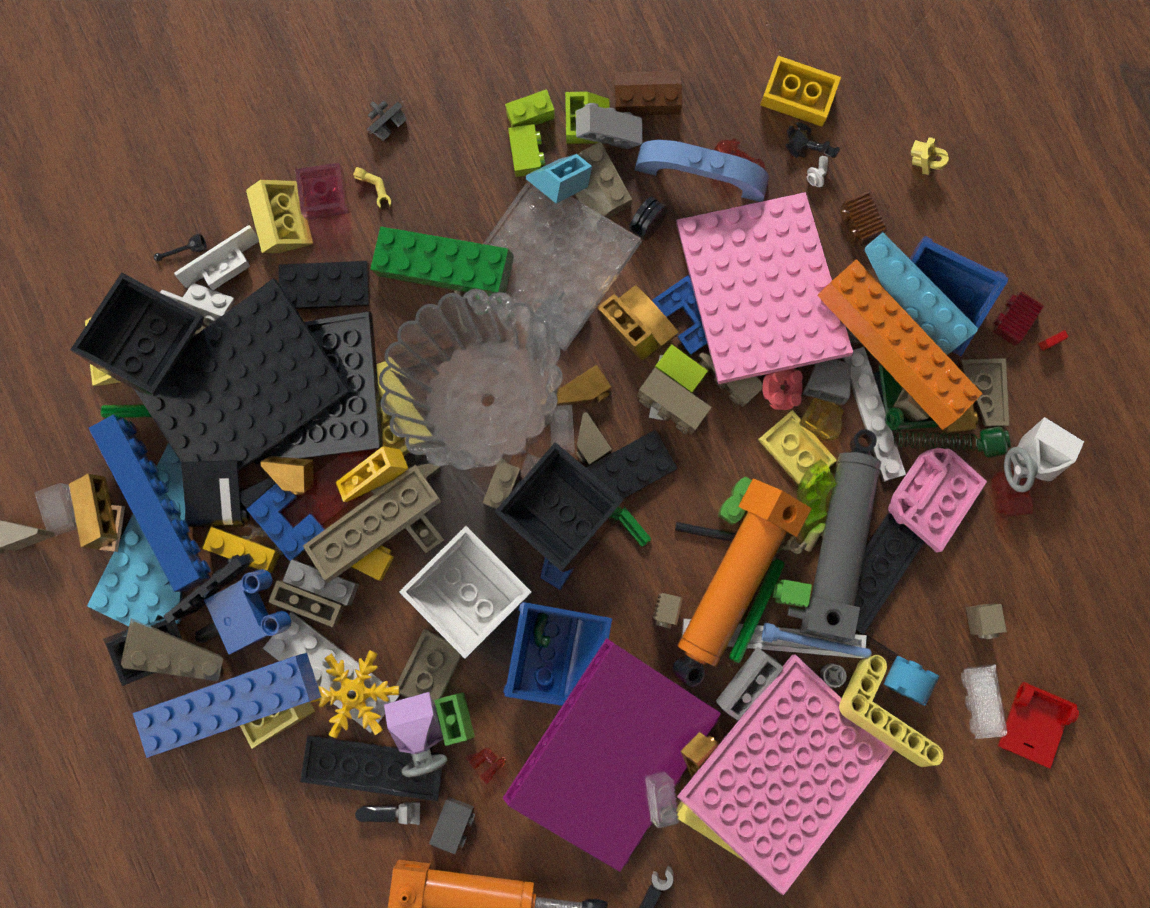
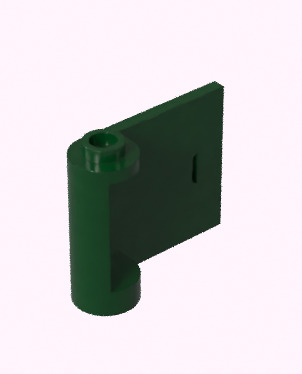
[879,365,940,430]

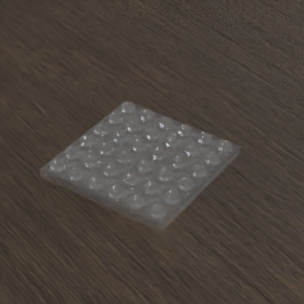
[475,181,642,351]

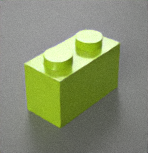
[505,89,555,127]
[508,124,545,177]
[655,344,708,393]

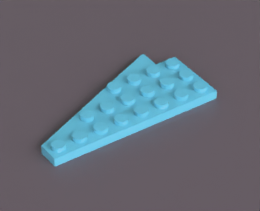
[87,443,187,626]

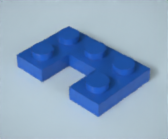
[652,276,707,356]
[246,483,325,561]

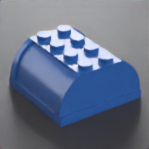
[910,236,1008,356]
[503,602,612,706]

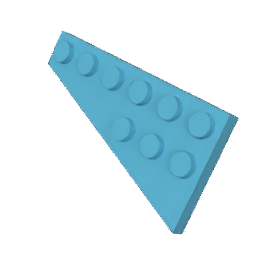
[865,232,978,355]

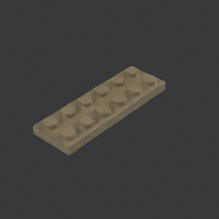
[303,465,441,583]

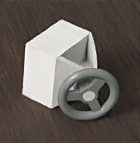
[1004,417,1084,492]

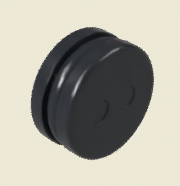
[629,197,668,241]

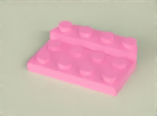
[888,448,987,552]

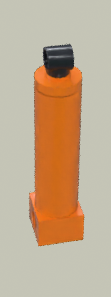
[673,478,812,687]

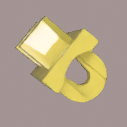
[911,137,949,175]

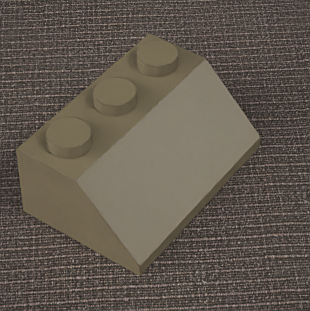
[575,142,632,227]

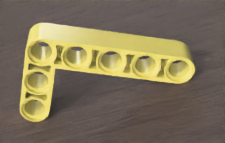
[839,655,944,767]

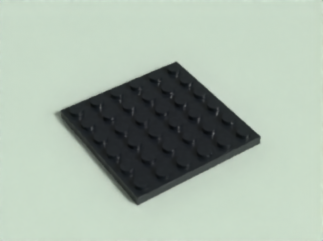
[255,312,383,464]

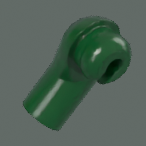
[533,613,551,648]

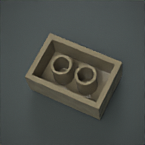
[637,368,711,435]

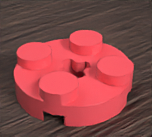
[762,368,803,410]

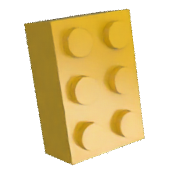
[760,56,841,127]

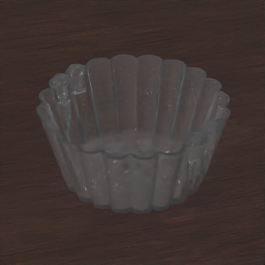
[379,289,563,470]

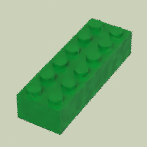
[370,226,514,299]

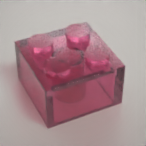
[295,163,350,220]

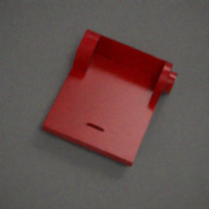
[998,682,1079,769]

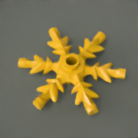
[310,650,400,738]

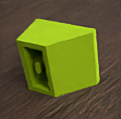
[565,92,610,144]

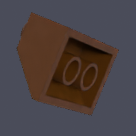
[614,71,682,115]

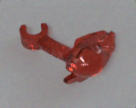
[714,138,765,169]

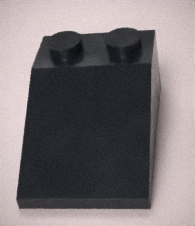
[103,618,182,686]

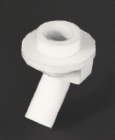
[807,156,828,187]

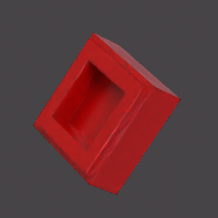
[1038,330,1069,351]

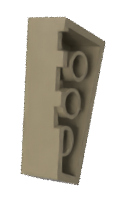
[121,618,223,681]

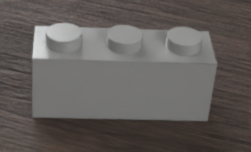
[576,103,642,149]
[283,560,359,605]
[716,647,784,721]

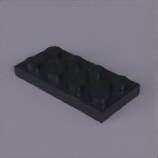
[278,261,370,309]
[586,430,678,499]

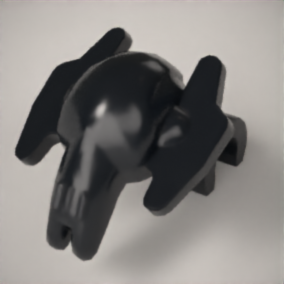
[785,122,840,158]

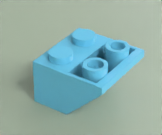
[526,154,592,203]

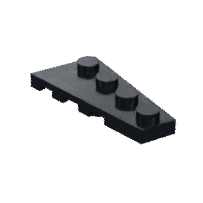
[164,554,254,623]

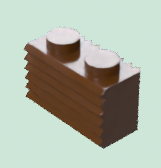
[840,191,887,246]

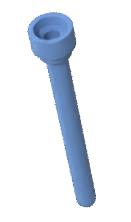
[762,623,872,658]

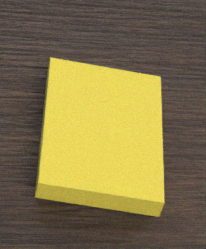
[758,410,837,490]

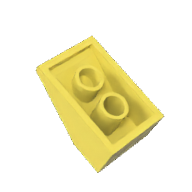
[240,702,315,748]

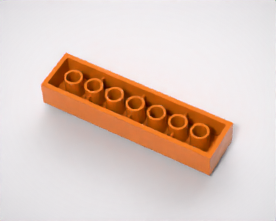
[817,259,983,430]

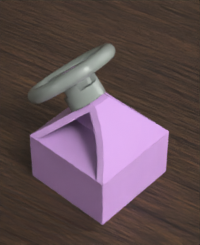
[384,692,447,777]

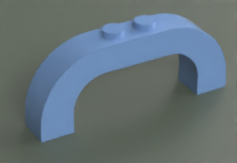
[635,140,769,202]

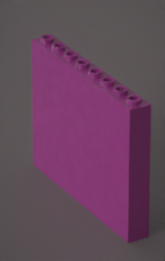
[503,638,721,872]

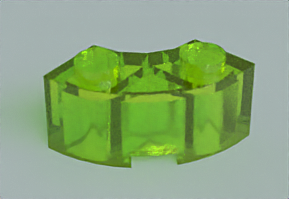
[797,459,837,525]

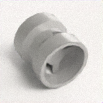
[820,663,847,688]

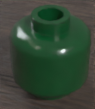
[977,426,1011,458]

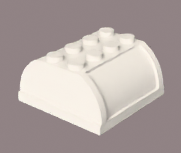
[400,526,531,658]

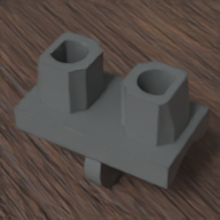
[367,101,407,141]

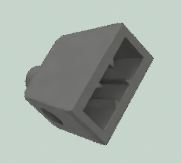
[803,358,851,406]

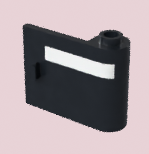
[181,460,249,527]

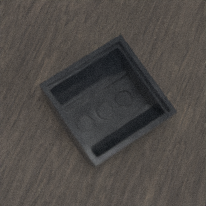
[70,272,204,397]
[494,442,625,573]

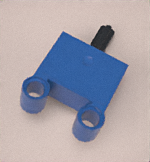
[195,569,291,654]

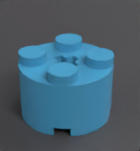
[884,656,940,706]

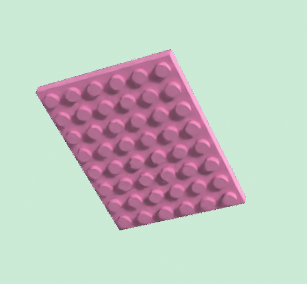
[676,192,853,384]
[677,655,894,895]

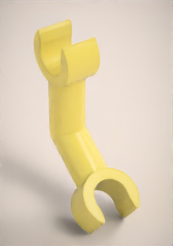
[353,167,392,209]

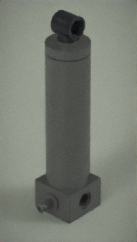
[788,429,881,643]

